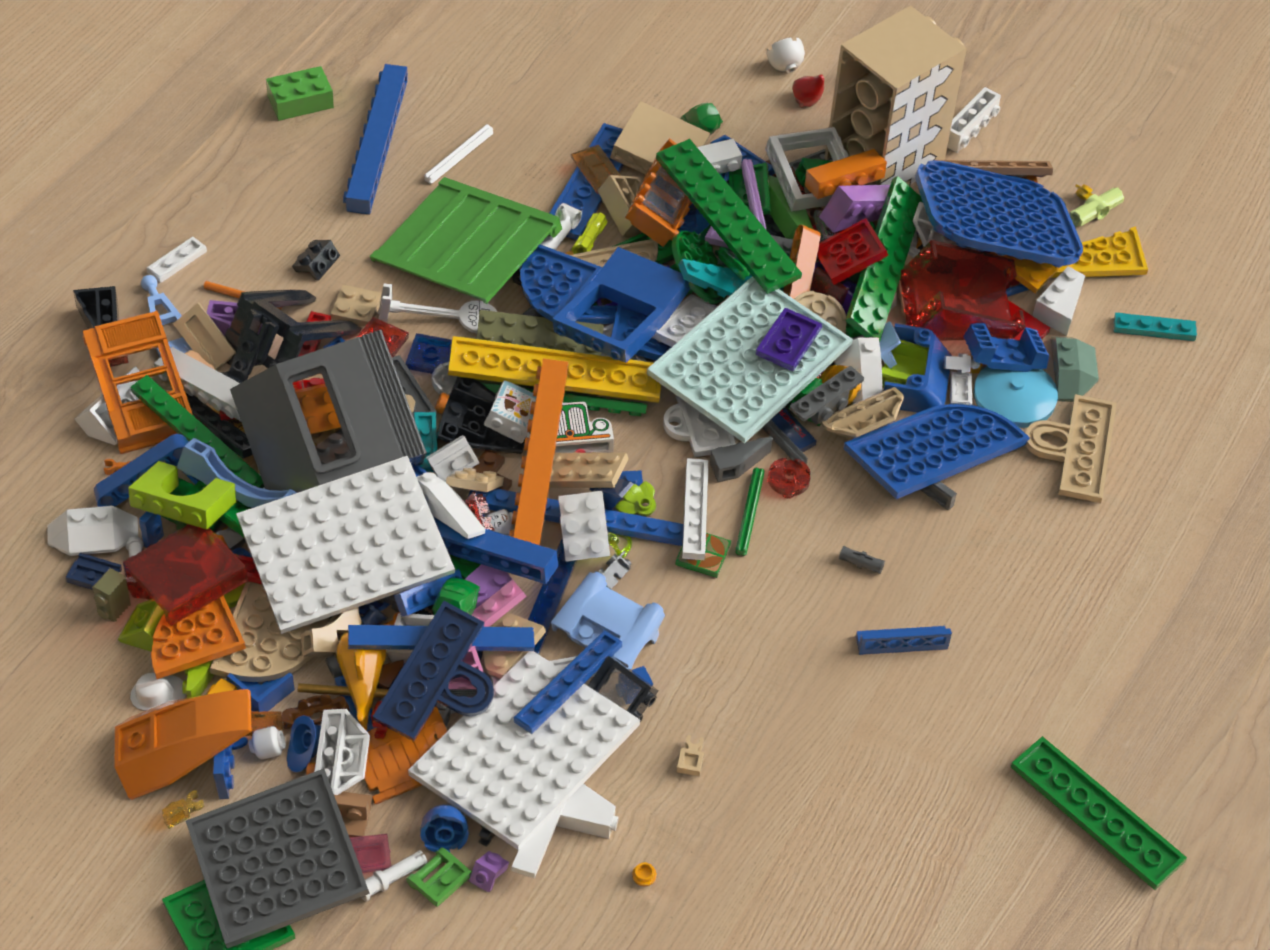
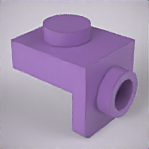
[469,851,509,892]

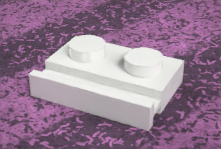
[426,435,479,482]

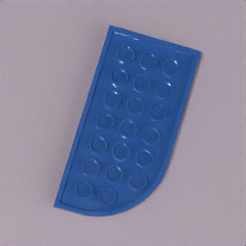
[843,404,1030,499]

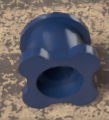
[360,603,388,625]

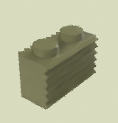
[92,568,131,622]

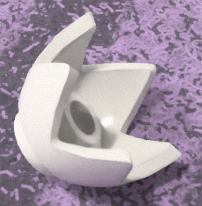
[431,362,457,394]

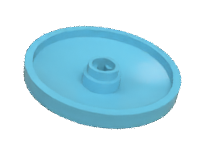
[974,365,1058,428]

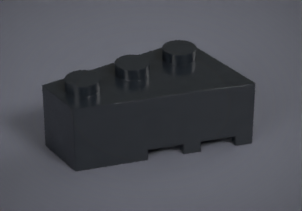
[73,286,119,329]

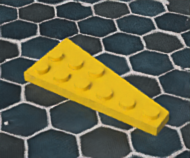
[1051,226,1148,278]

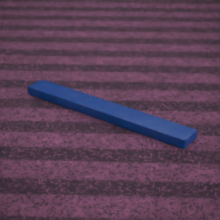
[348,625,535,651]

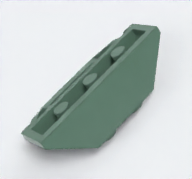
[1051,336,1099,402]

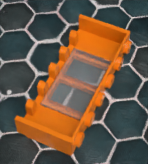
[625,138,692,247]

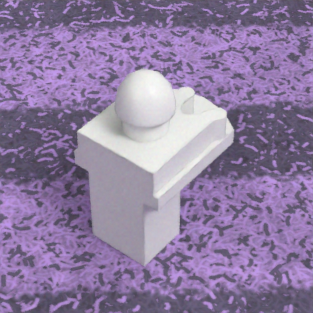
[943,353,980,373]

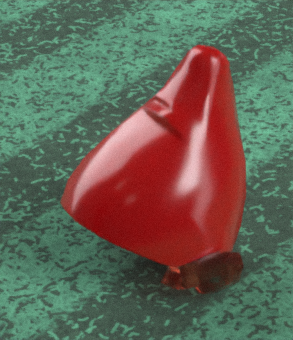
[792,74,825,108]

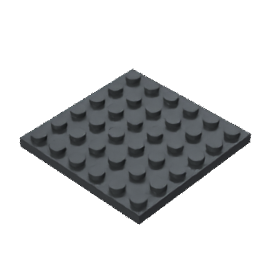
[186,768,370,949]

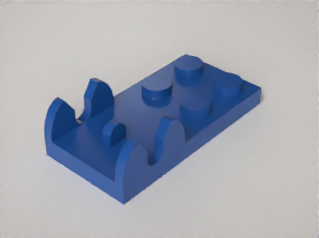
[213,737,248,799]

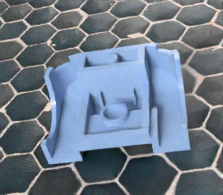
[551,572,665,669]

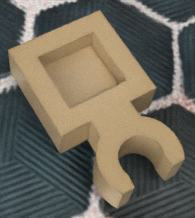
[677,735,704,777]

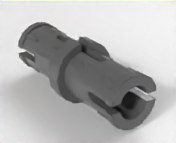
[839,546,885,574]

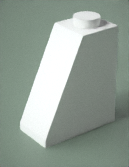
[556,784,619,839]

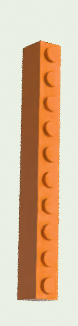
[509,358,568,545]

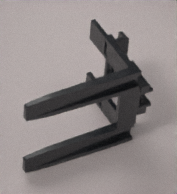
[220,290,362,383]

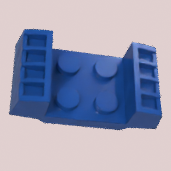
[963,323,1049,372]

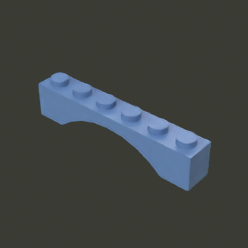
[177,438,297,508]

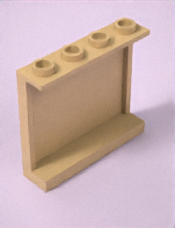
[610,101,710,175]

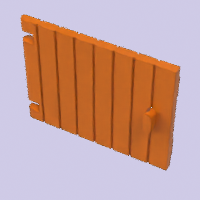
[364,706,447,804]

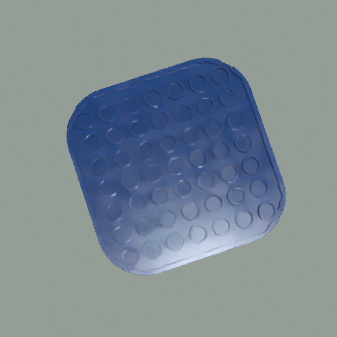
[915,160,1083,268]

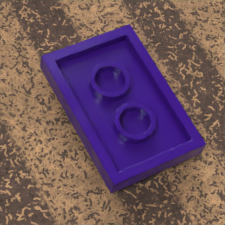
[755,308,822,372]

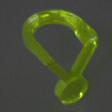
[608,533,632,558]

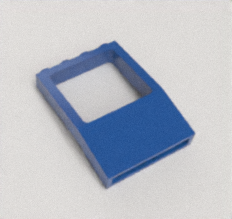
[552,247,690,363]

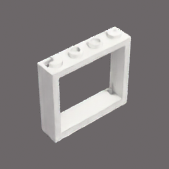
[765,127,848,211]

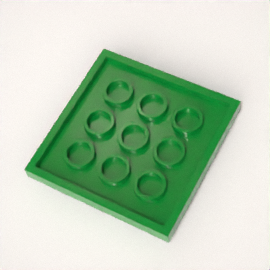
[162,880,296,950]

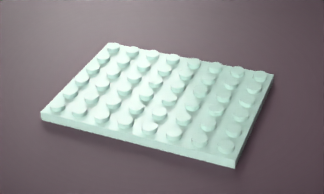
[647,276,853,443]

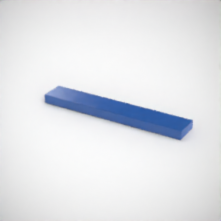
[514,630,622,734]

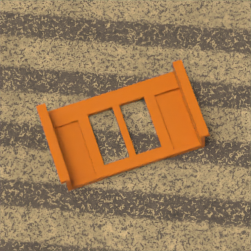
[83,311,193,454]

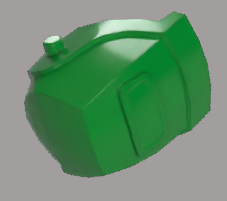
[681,103,723,135]
[432,578,480,615]

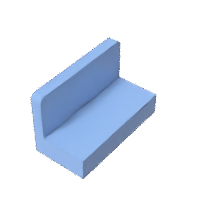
[879,321,901,369]

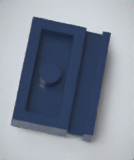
[66,553,122,590]

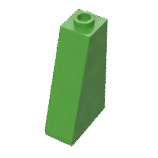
[769,175,813,240]

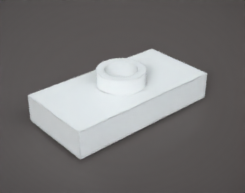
[950,371,972,405]

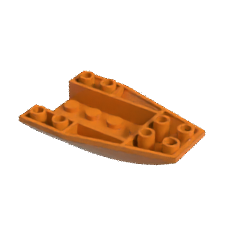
[114,689,252,800]

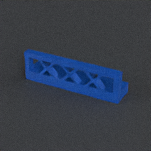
[856,626,952,655]

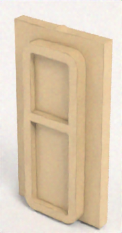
[173,303,236,370]

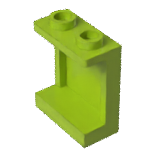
[882,340,929,388]

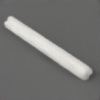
[424,125,493,184]

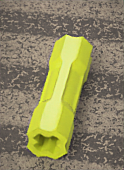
[571,212,608,254]

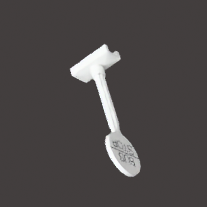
[377,283,497,333]

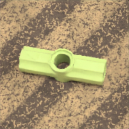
[1070,187,1125,227]

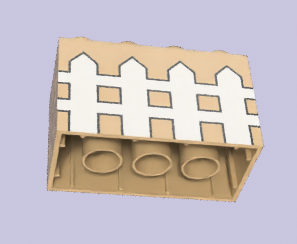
[824,5,967,185]

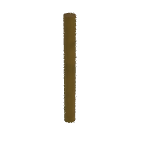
[297,683,389,698]

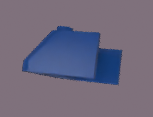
[883,323,952,413]

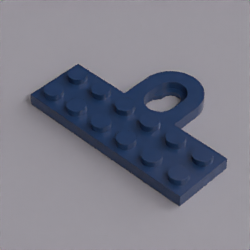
[373,601,494,742]

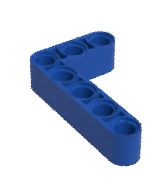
[94,434,199,507]

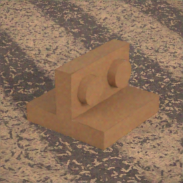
[334,792,373,841]

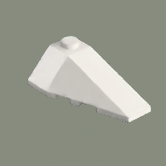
[834,338,883,404]

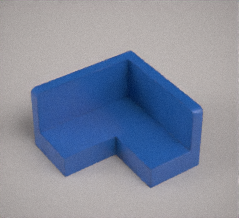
[227,673,295,718]

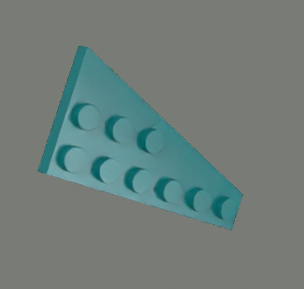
[678,259,784,297]

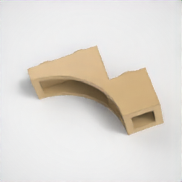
[301,607,361,657]

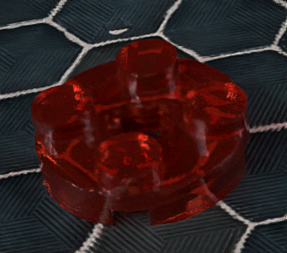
[767,458,811,499]

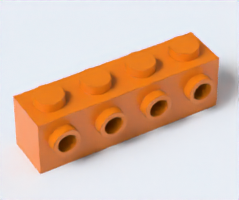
[805,149,887,199]

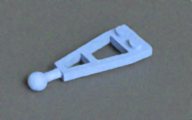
[141,275,192,357]

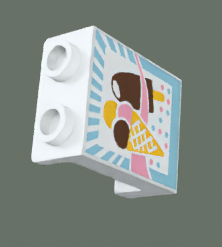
[484,380,536,443]

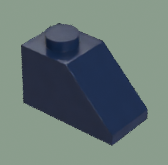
[589,479,634,510]

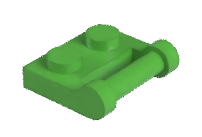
[406,847,472,907]

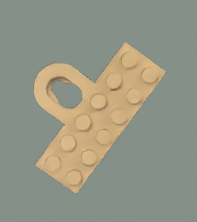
[1025,394,1117,503]

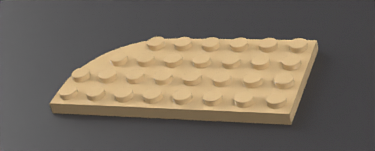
[210,581,330,682]

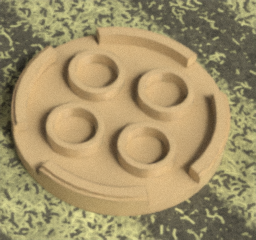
[794,291,846,334]

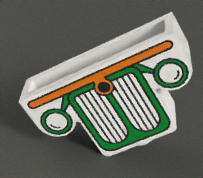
[526,402,614,453]

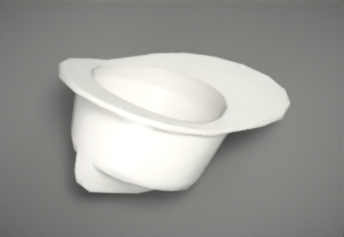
[130,673,186,710]

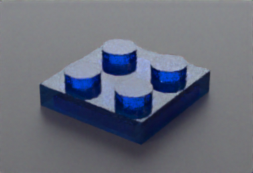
[405,333,452,374]

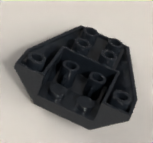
[436,376,526,454]

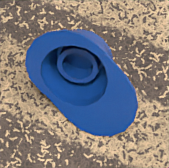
[287,715,321,773]

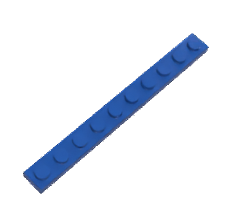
[467,488,684,546]

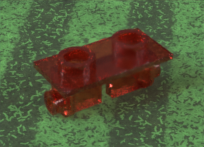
[464,492,495,531]

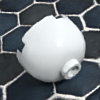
[766,38,805,73]

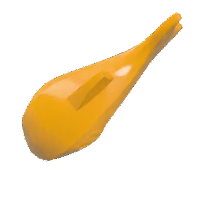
[337,632,386,731]

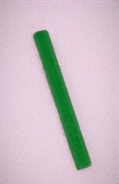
[715,246,750,280]
[735,467,765,556]

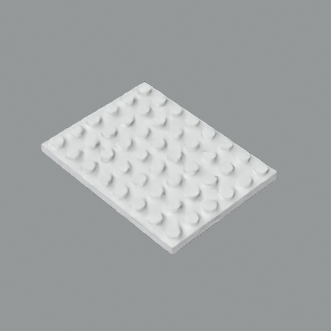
[236,456,455,634]
[408,651,640,850]

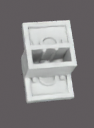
[558,491,610,562]

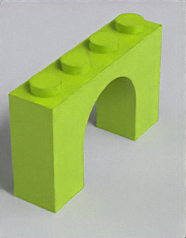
[128,461,236,529]

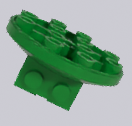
[670,231,727,305]

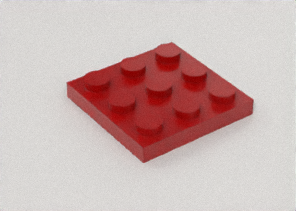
[817,218,889,285]

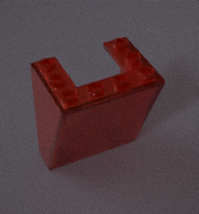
[900,240,1026,341]

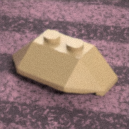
[820,387,904,440]

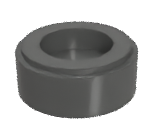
[325,655,343,678]

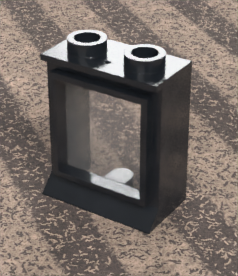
[588,656,659,722]

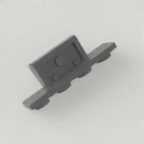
[790,366,864,425]

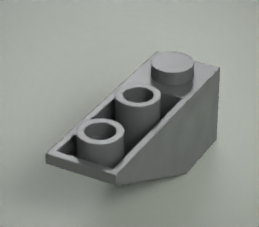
[710,436,773,482]

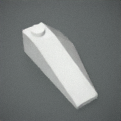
[75,366,140,445]
[417,472,485,539]

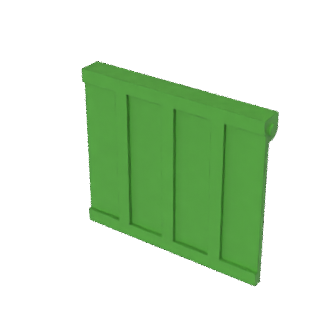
[370,177,562,304]

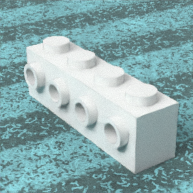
[947,87,1001,153]

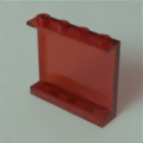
[123,524,248,626]

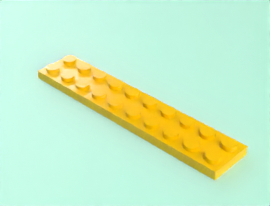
[448,336,661,403]

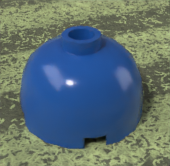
[420,805,469,853]

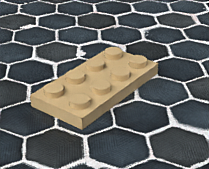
[549,452,628,488]

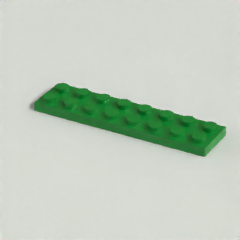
[1011,736,1187,890]

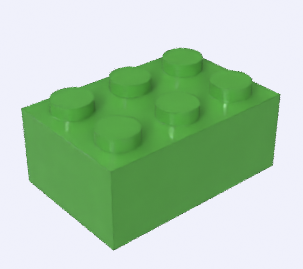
[266,66,334,121]

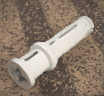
[361,850,427,902]

